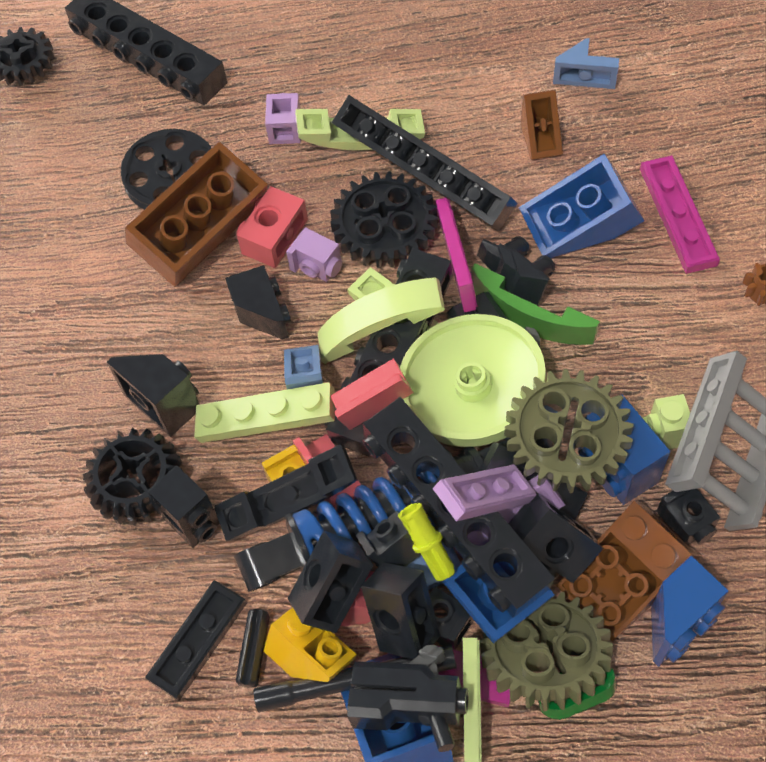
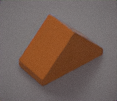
[520,89,563,160]

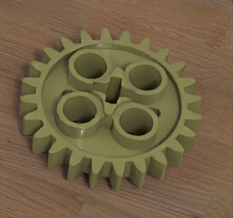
[504,369,634,493]
[480,592,613,711]

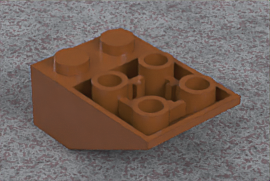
[556,501,701,642]

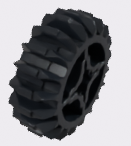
[83,427,183,526]

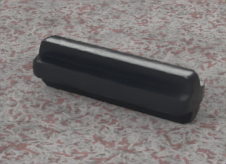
[236,609,270,688]

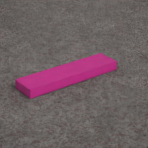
[640,155,720,274]
[436,197,477,312]

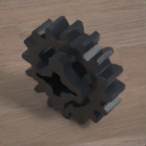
[0,27,55,86]

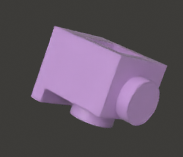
[265,93,301,144]
[286,227,342,282]

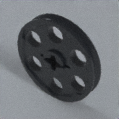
[121,129,211,210]

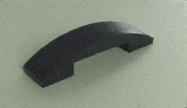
[214,444,358,542]

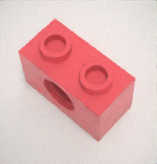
[237,186,308,268]

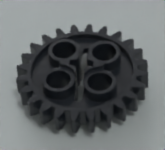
[330,171,438,268]

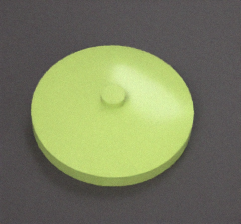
[400,314,547,447]

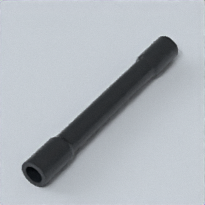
[253,644,457,713]

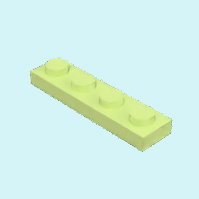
[194,382,335,443]

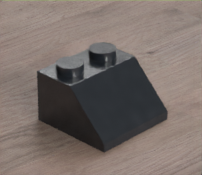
[107,354,200,437]

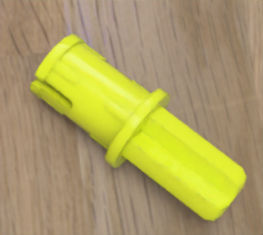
[398,503,455,581]

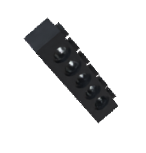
[65,0,228,106]
[332,95,518,231]
[325,248,453,457]
[362,397,555,618]

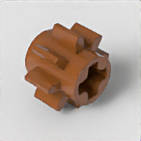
[742,263,766,306]

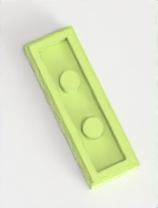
[463,638,482,762]

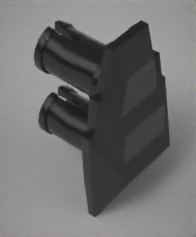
[477,236,555,306]

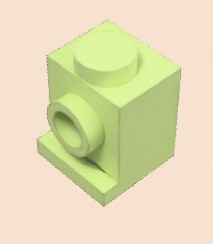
[642,394,690,449]

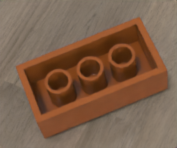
[125,141,268,287]

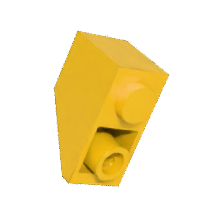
[264,607,357,682]

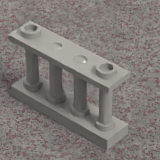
[665,350,766,531]

